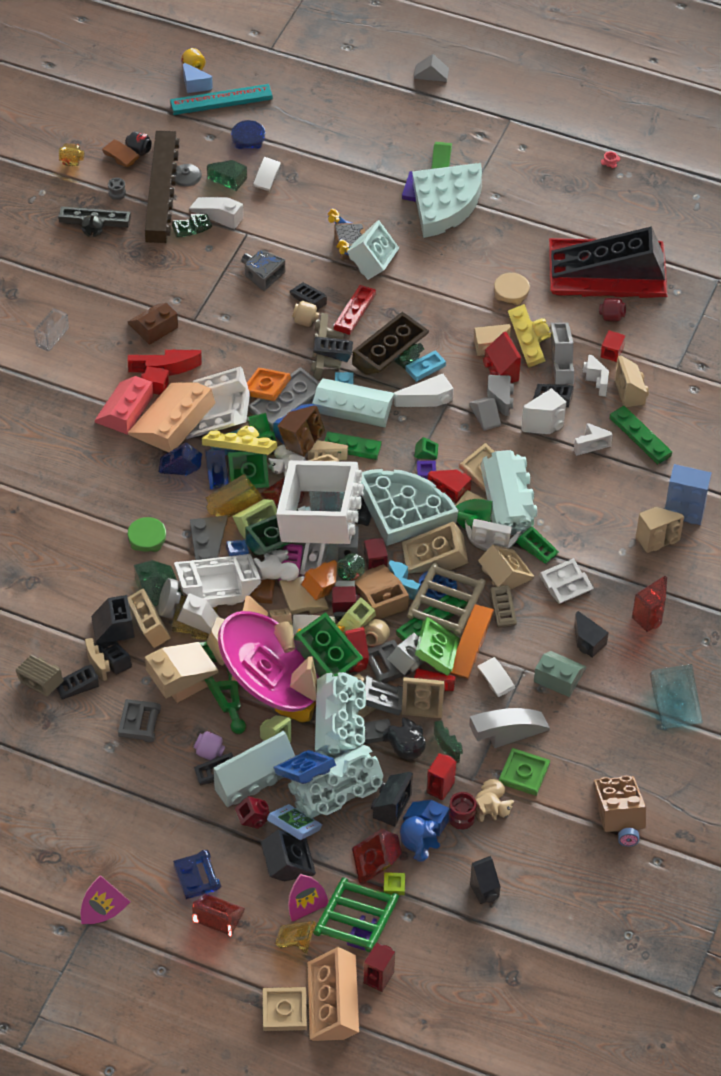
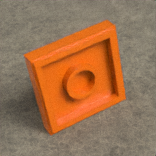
[247,367,291,401]

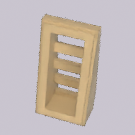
[308,440,348,460]

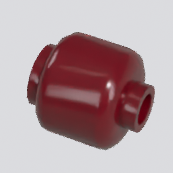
[599,298,626,322]

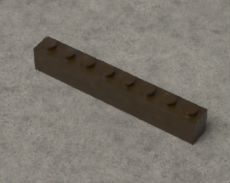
[145,130,180,243]

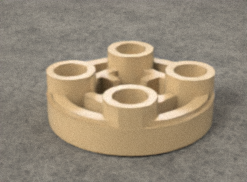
[494,273,530,305]

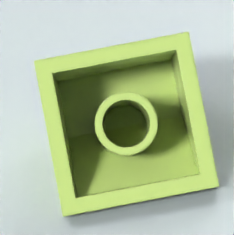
[232,499,277,539]

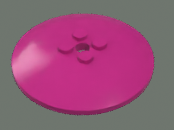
[218,611,319,712]

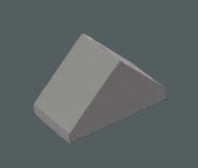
[414,54,449,82]
[469,397,501,431]

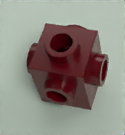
[235,796,270,829]

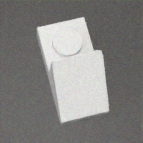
[574,423,612,456]

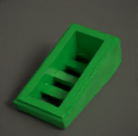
[516,526,559,564]

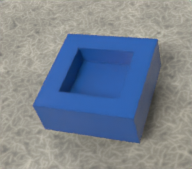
[226,540,249,556]

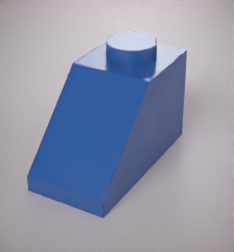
[403,800,450,836]

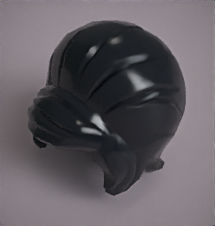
[382,717,426,760]

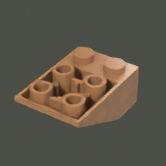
[348,564,409,620]
[594,775,646,832]

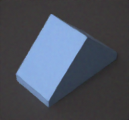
[183,63,213,93]

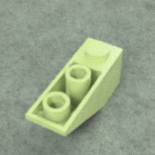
[337,598,376,633]

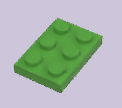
[415,617,459,676]

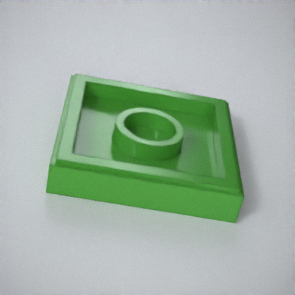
[499,748,550,796]

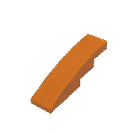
[450,604,494,680]

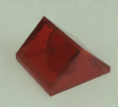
[192,894,245,936]

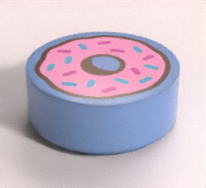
[618,828,639,846]

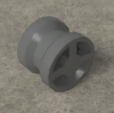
[108,178,126,200]

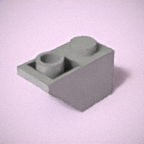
[487,375,514,416]

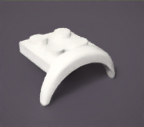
[465,519,521,551]

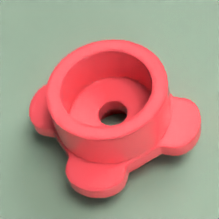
[601,151,620,168]

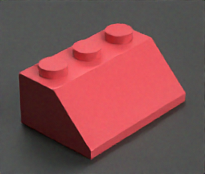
[95,376,153,435]

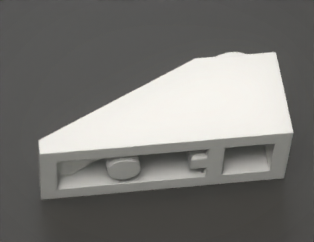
[189,197,243,229]
[394,374,454,407]

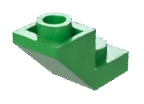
[247,413,278,451]

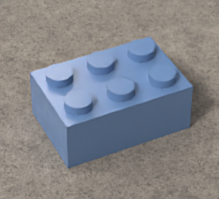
[665,464,712,525]

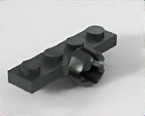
[58,207,131,237]

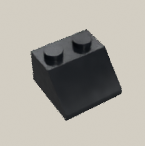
[371,772,413,827]
[261,829,316,882]

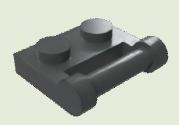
[368,640,411,684]
[363,675,403,716]
[118,699,161,743]

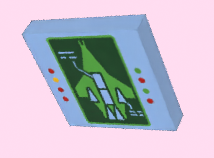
[267,804,322,840]

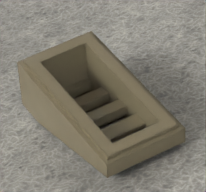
[490,585,517,627]

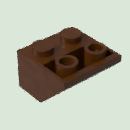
[277,405,325,457]

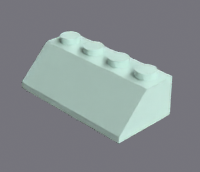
[312,378,394,427]
[214,731,295,808]

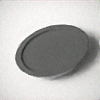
[173,164,202,186]

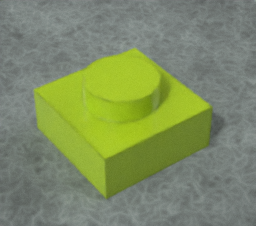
[384,872,405,896]

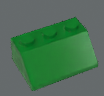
[294,612,363,677]

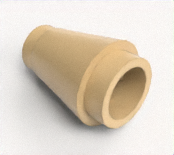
[274,621,296,653]

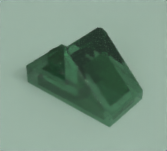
[394,343,424,370]

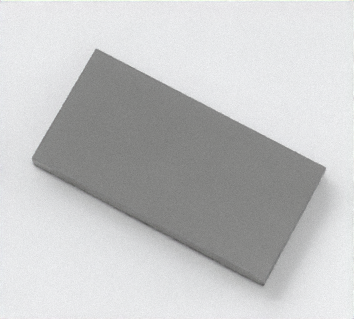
[248,367,320,430]

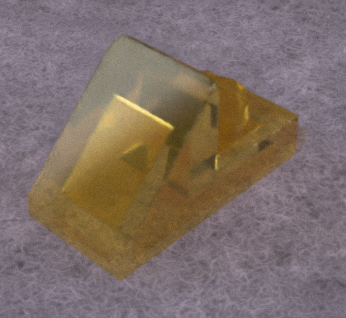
[275,921,316,954]

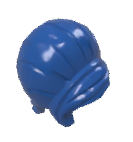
[400,816,440,862]

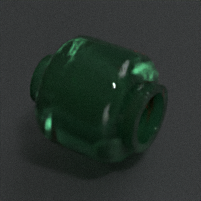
[337,553,366,581]

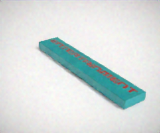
[170,84,273,115]

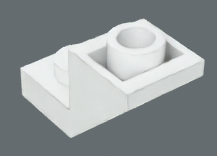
[583,355,609,397]

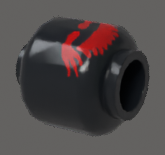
[125,131,152,156]

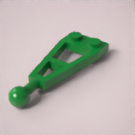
[199,642,246,734]

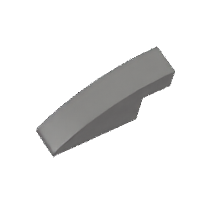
[550,323,574,384]
[469,708,550,748]

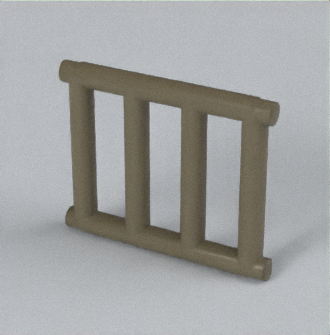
[406,563,486,636]

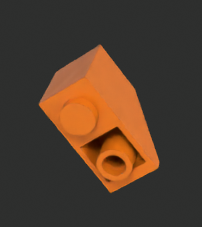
[301,560,337,600]

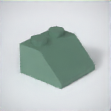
[534,651,587,697]

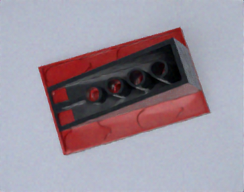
[549,226,668,298]

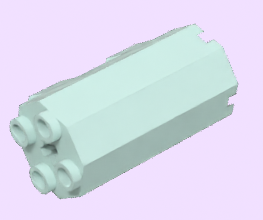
[480,450,537,535]
[315,672,366,758]
[288,745,383,818]

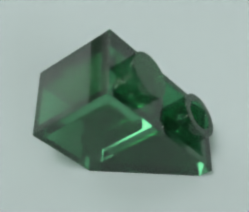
[207,160,247,191]

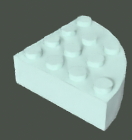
[413,163,482,238]
[361,469,458,546]

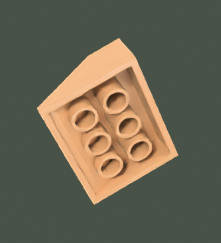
[128,382,215,454]

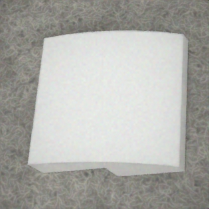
[539,558,594,604]

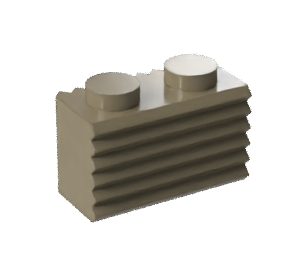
[15,655,64,697]

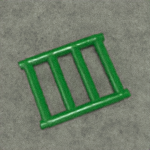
[313,877,399,952]

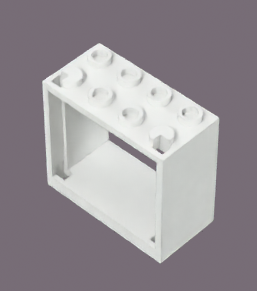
[276,460,364,544]

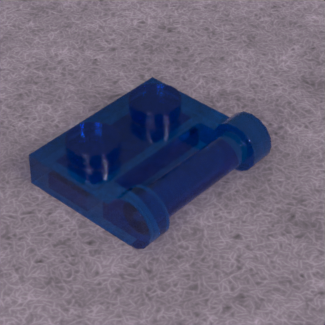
[173,850,222,899]

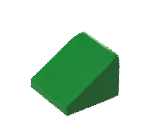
[415,437,439,460]

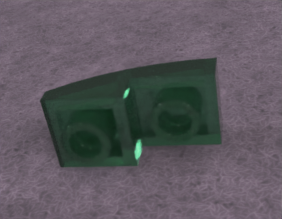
[172,213,212,238]
[434,720,463,763]

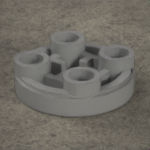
[158,578,181,619]

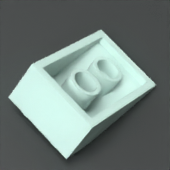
[347,220,399,280]

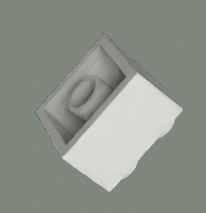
[521,388,566,434]

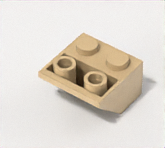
[636,507,684,553]

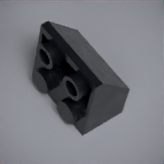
[91,595,135,645]

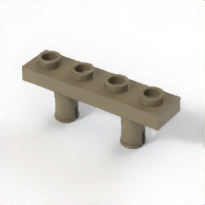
[311,313,344,380]

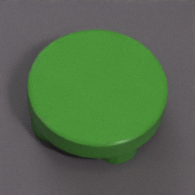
[128,517,166,552]

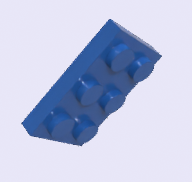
[274,750,336,784]

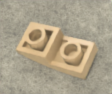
[85,638,110,681]

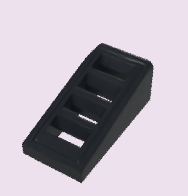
[290,282,327,310]
[313,337,353,362]
[533,384,574,407]
[94,641,132,675]
[56,664,99,700]
[194,752,234,786]

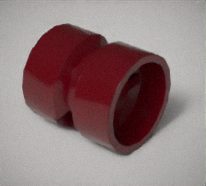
[449,792,476,830]

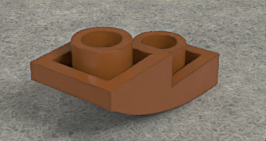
[102,139,140,167]

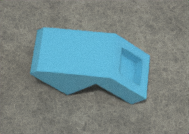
[389,560,420,600]

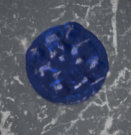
[231,120,265,149]

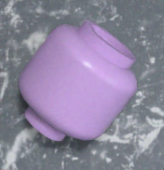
[194,731,225,760]

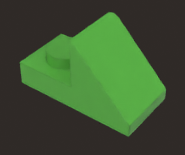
[432,142,452,169]

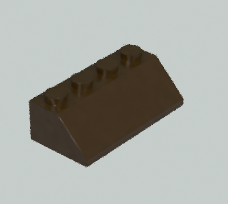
[352,311,429,375]

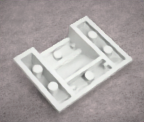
[186,367,250,439]
[174,554,261,608]

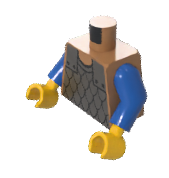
[328,209,366,260]

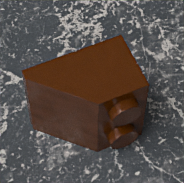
[128,303,178,345]

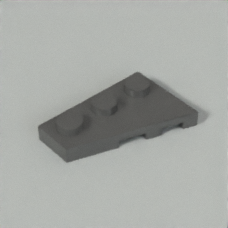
[190,515,228,560]

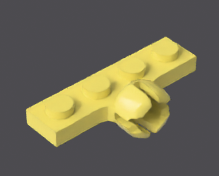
[508,304,551,368]
[202,426,277,455]

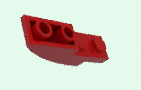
[128,349,202,376]

